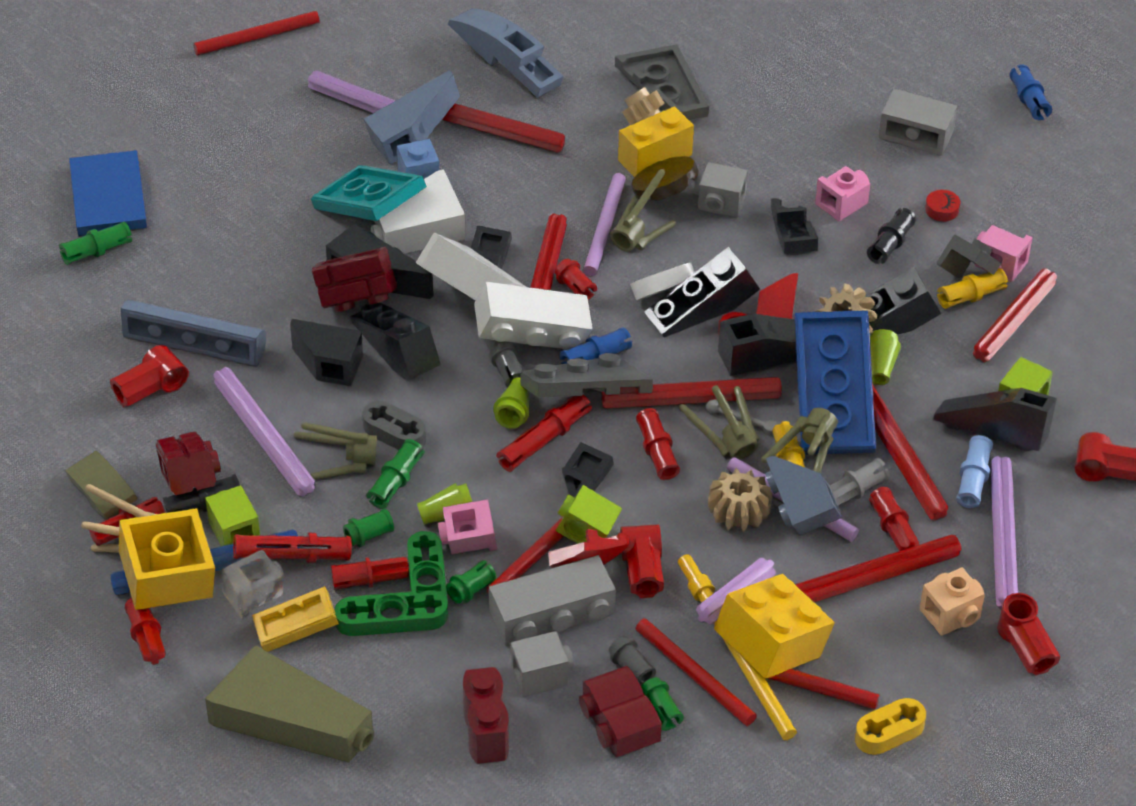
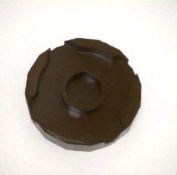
[631,156,699,201]

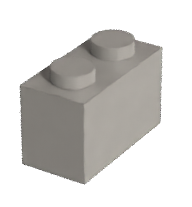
[879,89,957,155]

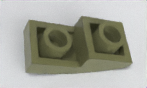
[65,450,138,520]

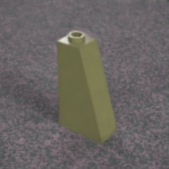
[205,645,374,763]

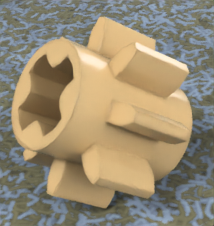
[622,87,665,125]

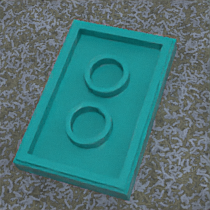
[310,165,427,221]

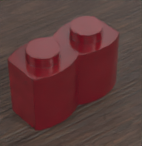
[579,666,662,757]
[463,667,509,764]

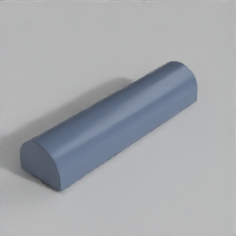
[121,300,266,367]

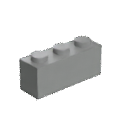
[489,555,616,646]

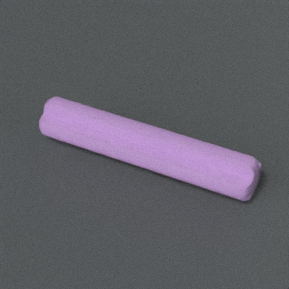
[308,71,395,113]
[696,558,776,625]

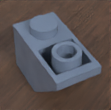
[765,456,842,535]

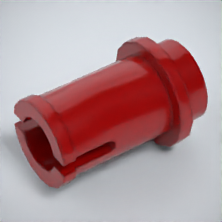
[555,258,597,300]

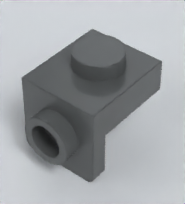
[937,234,1001,278]

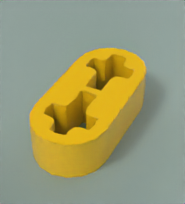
[855,698,926,755]

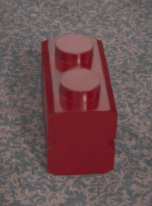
[312,247,397,312]
[155,431,221,495]

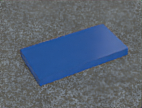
[794,311,876,455]

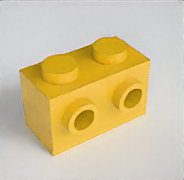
[618,106,694,178]

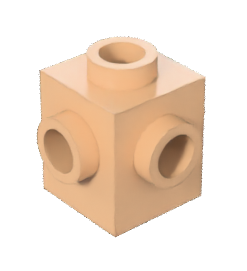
[919,567,985,636]

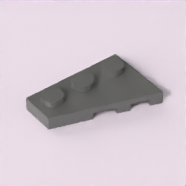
[615,44,709,120]
[520,353,653,397]

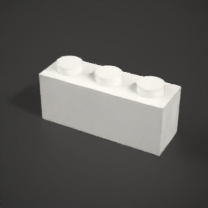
[474,282,593,350]

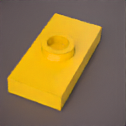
[252,586,339,652]

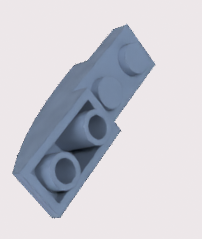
[448,8,564,98]

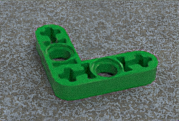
[334,531,448,636]

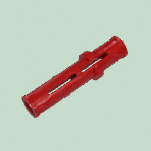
[496,394,592,472]
[233,532,352,563]

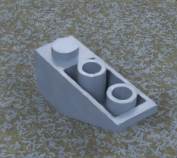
[364,70,460,164]

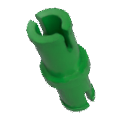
[59,221,132,265]
[366,439,425,509]

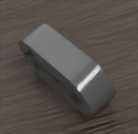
[362,401,426,450]

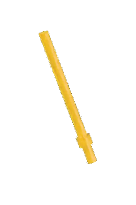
[677,554,797,740]

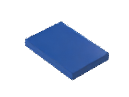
[69,150,147,236]

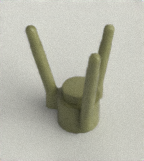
[610,169,676,252]
[679,385,760,460]
[761,407,838,473]
[293,422,377,480]

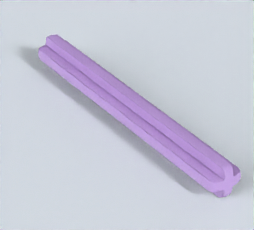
[213,367,315,497]
[990,456,1018,609]

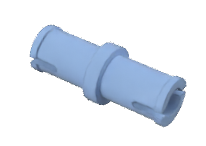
[956,435,993,508]

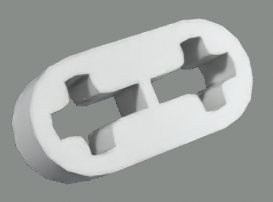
[630,263,695,301]

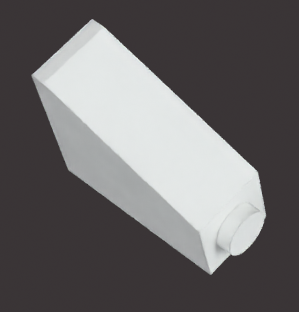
[371,169,465,254]
[416,232,526,301]

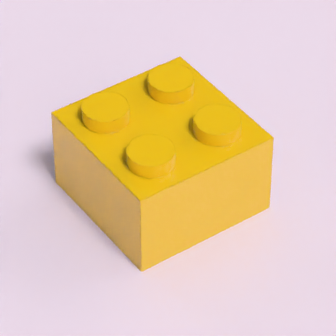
[119,508,215,610]
[714,573,835,679]

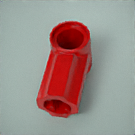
[110,345,189,407]
[1075,432,1136,482]
[620,524,664,598]
[997,592,1060,676]

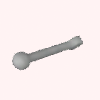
[706,400,777,436]

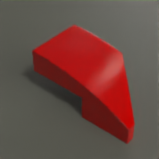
[756,273,799,319]
[548,529,629,568]

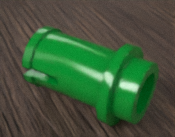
[343,509,395,548]
[446,560,497,604]
[641,677,684,731]

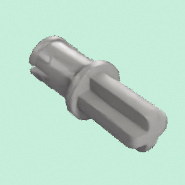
[830,458,889,506]

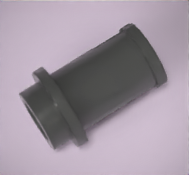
[608,636,656,686]

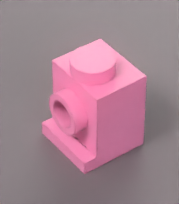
[815,166,870,222]
[975,225,1033,282]
[438,499,497,555]

